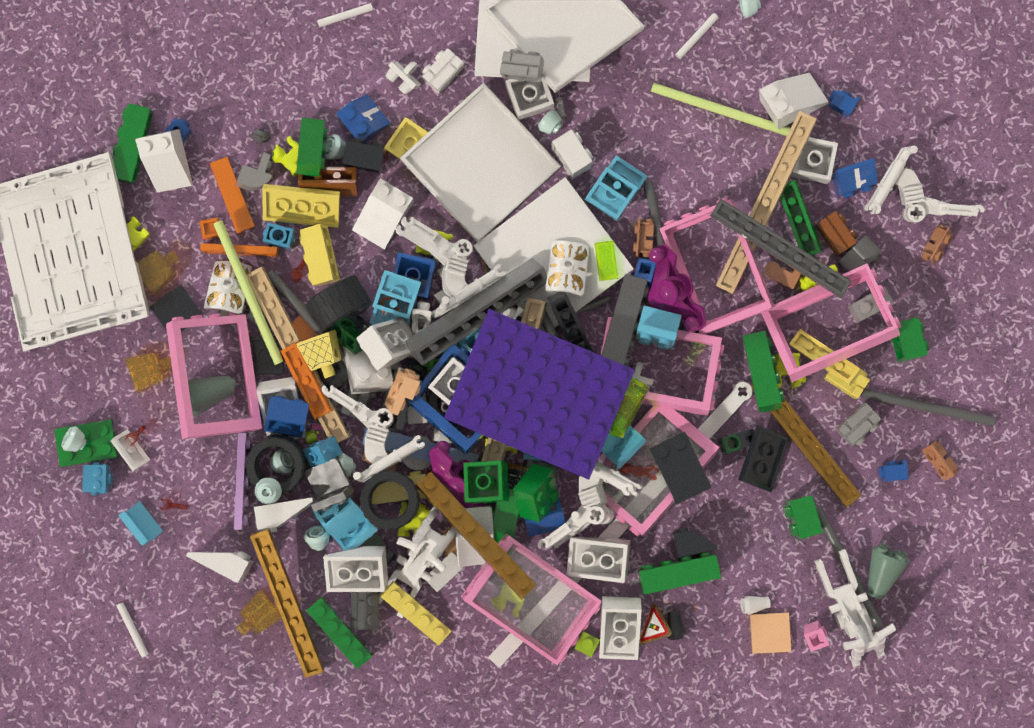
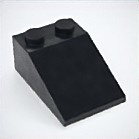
[650,432,712,505]

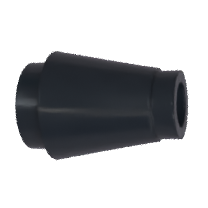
[667,611,685,640]

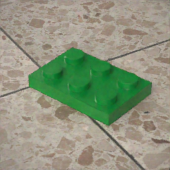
[54,420,118,467]

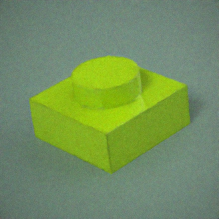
[574,631,600,657]

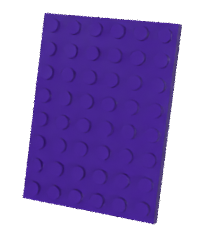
[444,309,635,480]

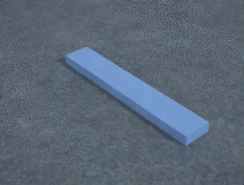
[362,427,479,463]

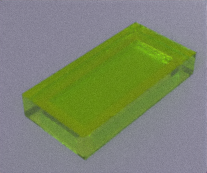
[594,240,618,282]

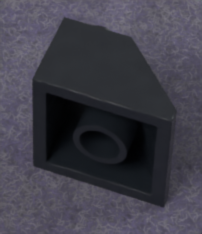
[342,138,386,174]
[671,527,717,557]

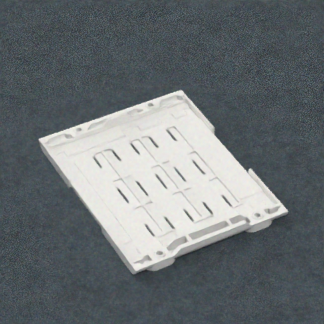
[0,152,150,351]

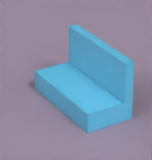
[118,501,163,546]

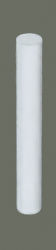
[317,3,373,28]
[675,13,719,59]
[116,602,149,657]

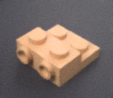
[384,368,421,415]

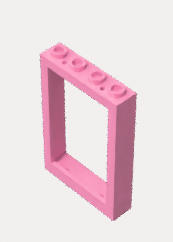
[659,198,775,335]
[761,264,901,382]
[166,312,262,439]
[601,317,724,416]

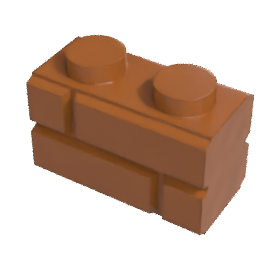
[815,211,857,257]

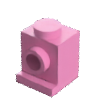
[804,621,829,652]

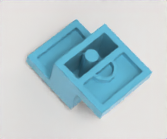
[585,155,648,220]
[369,270,422,326]
[636,306,681,350]
[601,413,647,469]
[311,496,377,551]

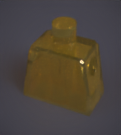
[137,250,180,296]
[125,353,172,394]
[236,589,282,636]

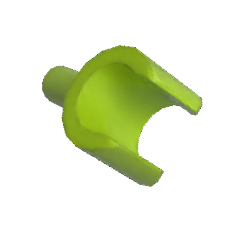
[305,430,318,445]

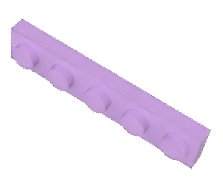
[234,433,252,530]

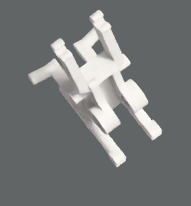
[864,146,984,222]
[396,217,505,319]
[322,385,425,482]
[538,461,643,549]
[379,506,455,618]
[814,549,896,668]

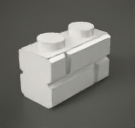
[422,48,465,94]

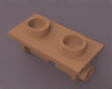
[633,218,655,258]
[921,225,953,266]
[922,440,959,481]

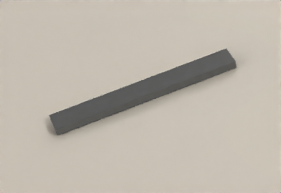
[710,199,852,299]

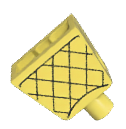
[296,330,341,378]

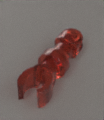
[620,463,659,480]

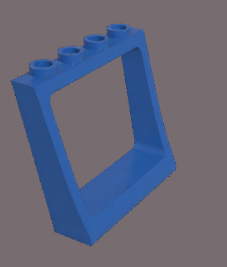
[408,345,484,455]

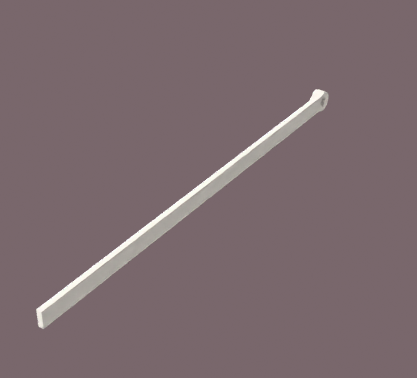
[488,382,752,668]

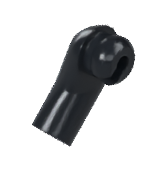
[406,360,428,381]

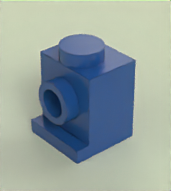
[828,90,860,118]
[162,118,192,143]
[634,258,657,289]
[878,460,909,482]

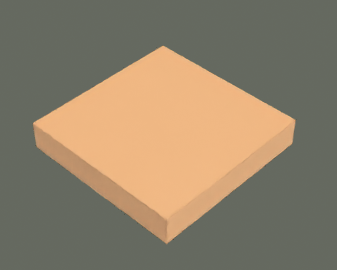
[750,612,791,654]

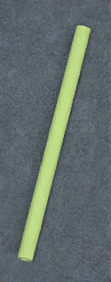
[651,83,791,136]
[214,220,284,365]

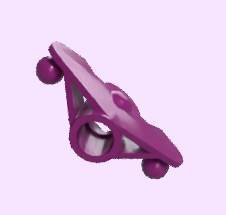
[647,244,706,332]
[429,441,486,508]

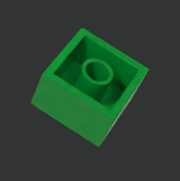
[892,317,929,363]
[463,461,509,504]
[513,463,559,523]
[783,495,823,539]

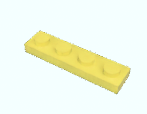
[789,329,862,386]
[380,581,451,645]

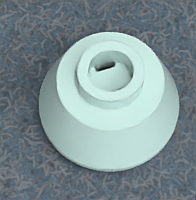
[740,0,761,18]
[538,110,563,135]
[324,134,346,159]
[61,426,86,452]
[270,448,295,474]
[335,453,356,477]
[255,478,282,504]
[304,526,330,551]

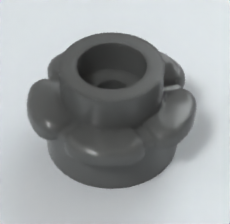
[251,128,270,143]

